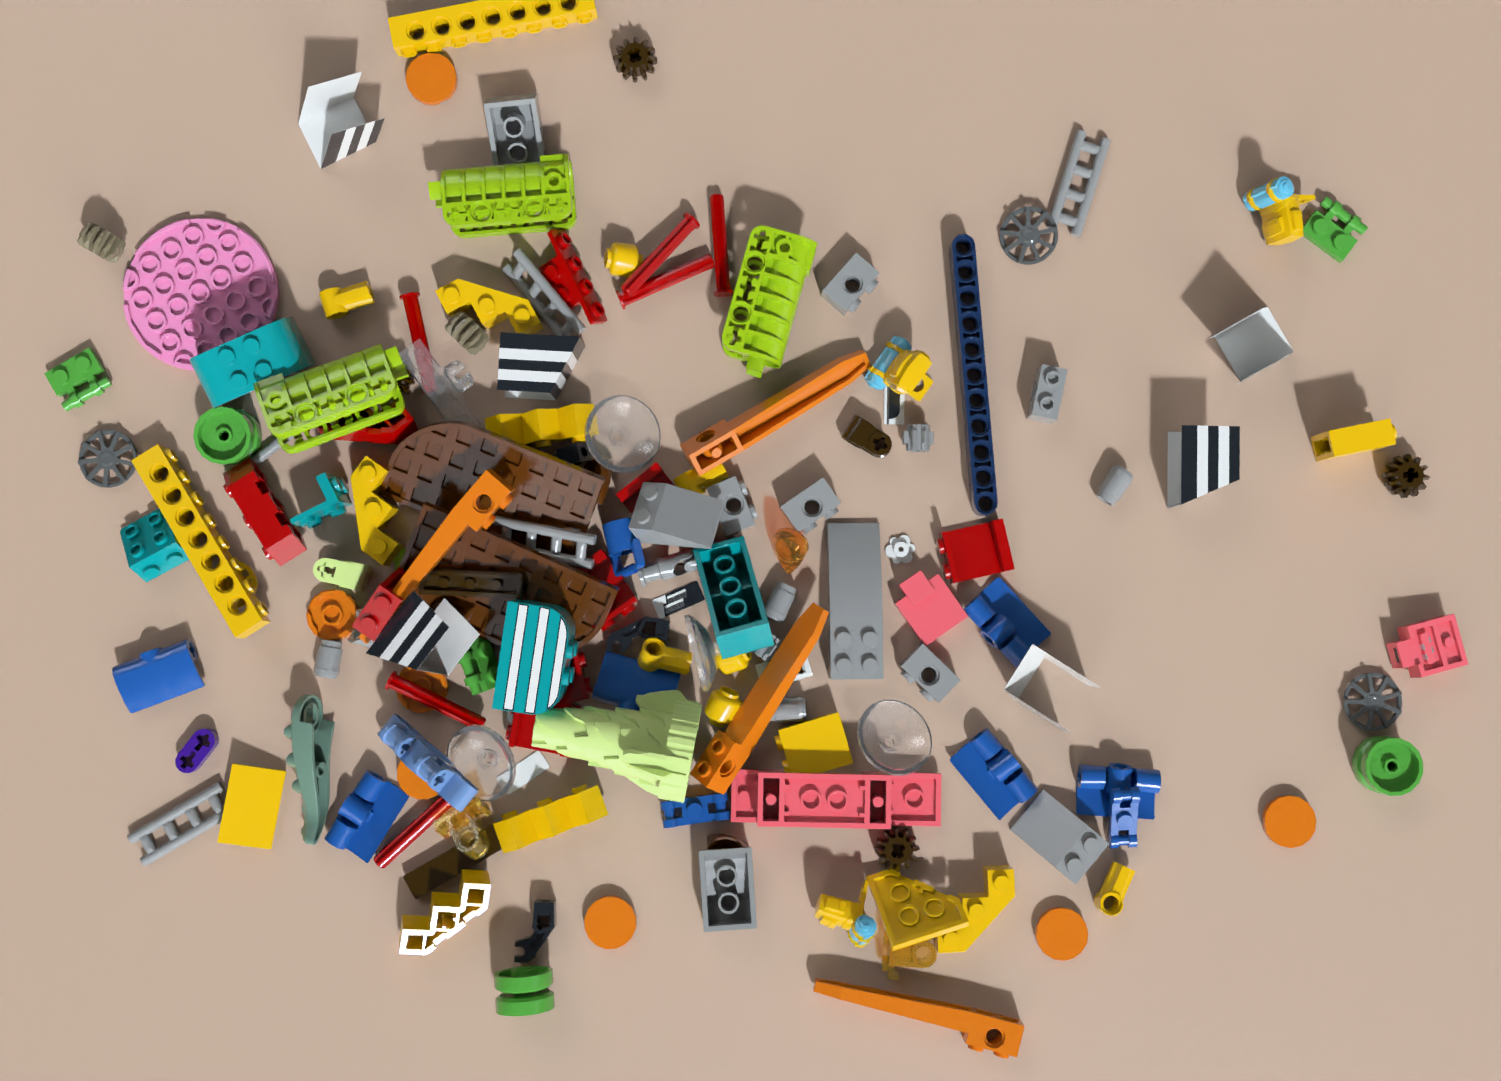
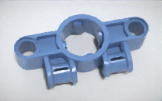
[377,713,479,812]

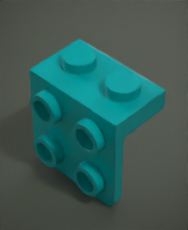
[290,472,352,529]
[120,509,189,583]

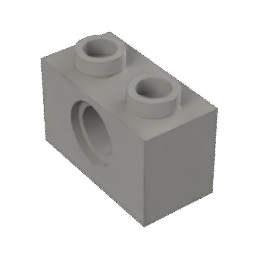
[821,253,879,316]
[1026,364,1068,424]
[707,476,758,537]
[780,477,841,534]
[899,643,961,703]

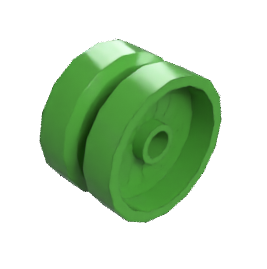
[193,407,262,465]
[1352,736,1423,796]
[494,965,555,1016]

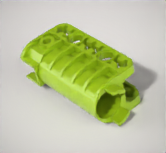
[428,153,577,238]
[722,225,817,379]
[253,344,409,454]

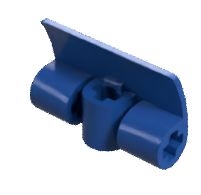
[963,577,1051,668]
[112,639,205,713]
[591,651,681,711]
[950,728,1038,820]
[1076,763,1161,820]
[324,770,409,863]

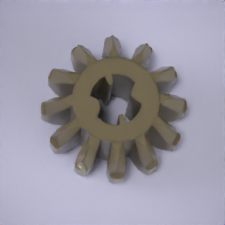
[77,223,126,263]
[445,311,490,355]

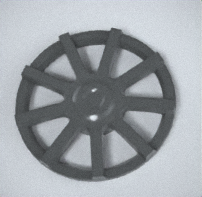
[1000,206,1058,265]
[78,430,138,488]
[1343,673,1402,731]

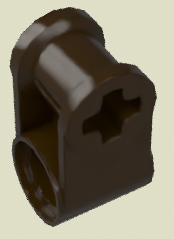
[841,415,892,458]

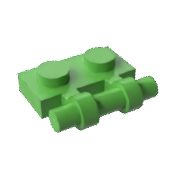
[1303,196,1368,263]
[44,347,113,411]
[458,637,498,696]

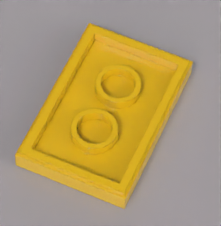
[217,763,286,849]

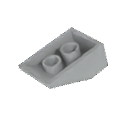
[483,93,545,165]
[628,482,725,549]
[1010,789,1109,885]
[699,847,757,932]

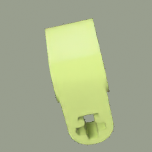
[313,558,372,591]

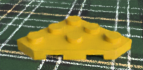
[866,869,969,951]

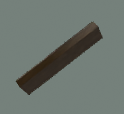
[419,567,525,599]
[403,824,502,899]

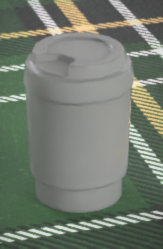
[1095,465,1133,507]
[764,581,796,623]
[313,639,343,679]
[770,697,807,722]

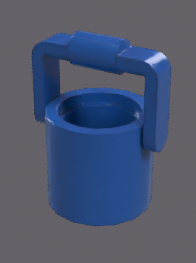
[602,517,645,577]

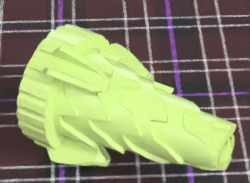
[531,690,702,803]

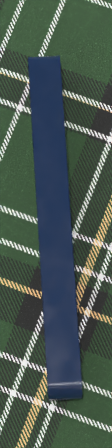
[949,234,998,516]

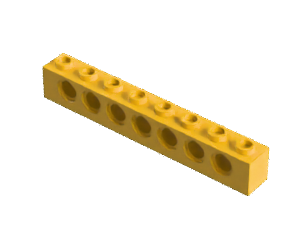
[388,0,598,58]
[131,444,271,639]

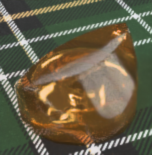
[771,528,809,574]

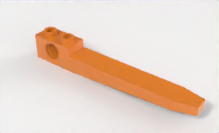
[680,349,871,476]
[359,468,515,644]
[690,602,829,795]
[813,978,1025,1059]

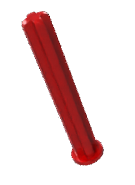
[710,194,734,297]
[620,212,700,297]
[615,254,715,310]
[399,292,438,395]
[385,670,486,731]
[373,796,452,869]

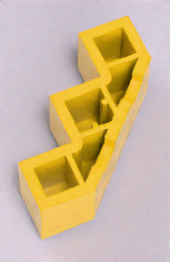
[435,279,544,334]
[484,404,598,448]
[350,456,404,566]
[493,784,609,854]
[934,865,1015,953]
[399,869,491,955]

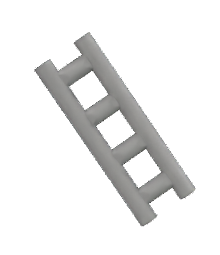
[1046,130,1111,238]
[502,248,586,336]
[493,515,597,570]
[127,781,224,866]

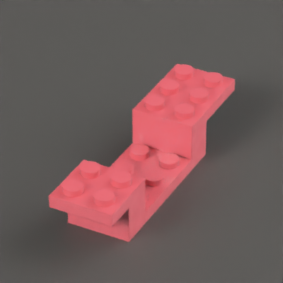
[731,769,941,829]

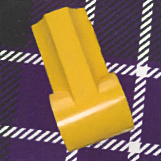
[319,281,375,320]
[673,464,729,494]
[637,638,692,675]
[1094,861,1135,916]

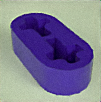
[175,728,219,773]

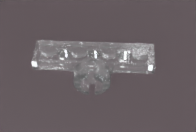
[399,338,481,426]

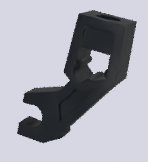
[552,443,592,465]
[606,616,671,653]
[514,899,557,963]

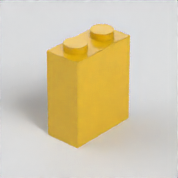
[1310,418,1397,462]
[774,711,854,773]

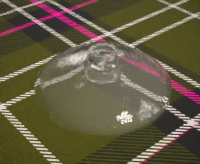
[585,395,661,473]
[684,614,721,693]
[857,700,932,776]
[446,724,516,801]

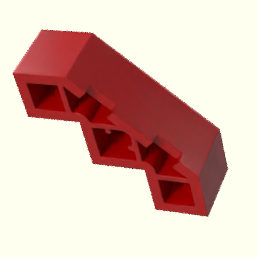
[315,401,418,445]
[223,457,307,567]

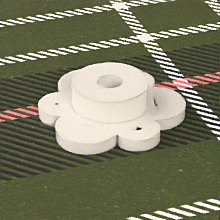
[885,535,915,564]

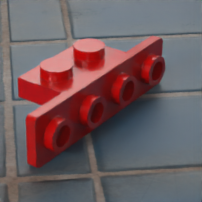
[539,229,607,325]

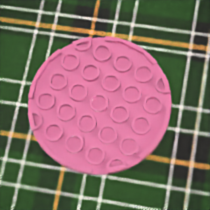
[122,217,279,371]

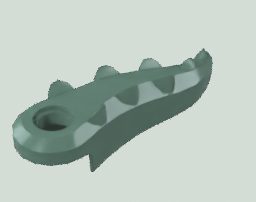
[284,694,335,845]

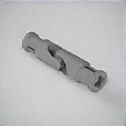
[637,535,736,587]

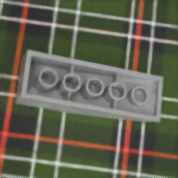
[827,523,884,680]

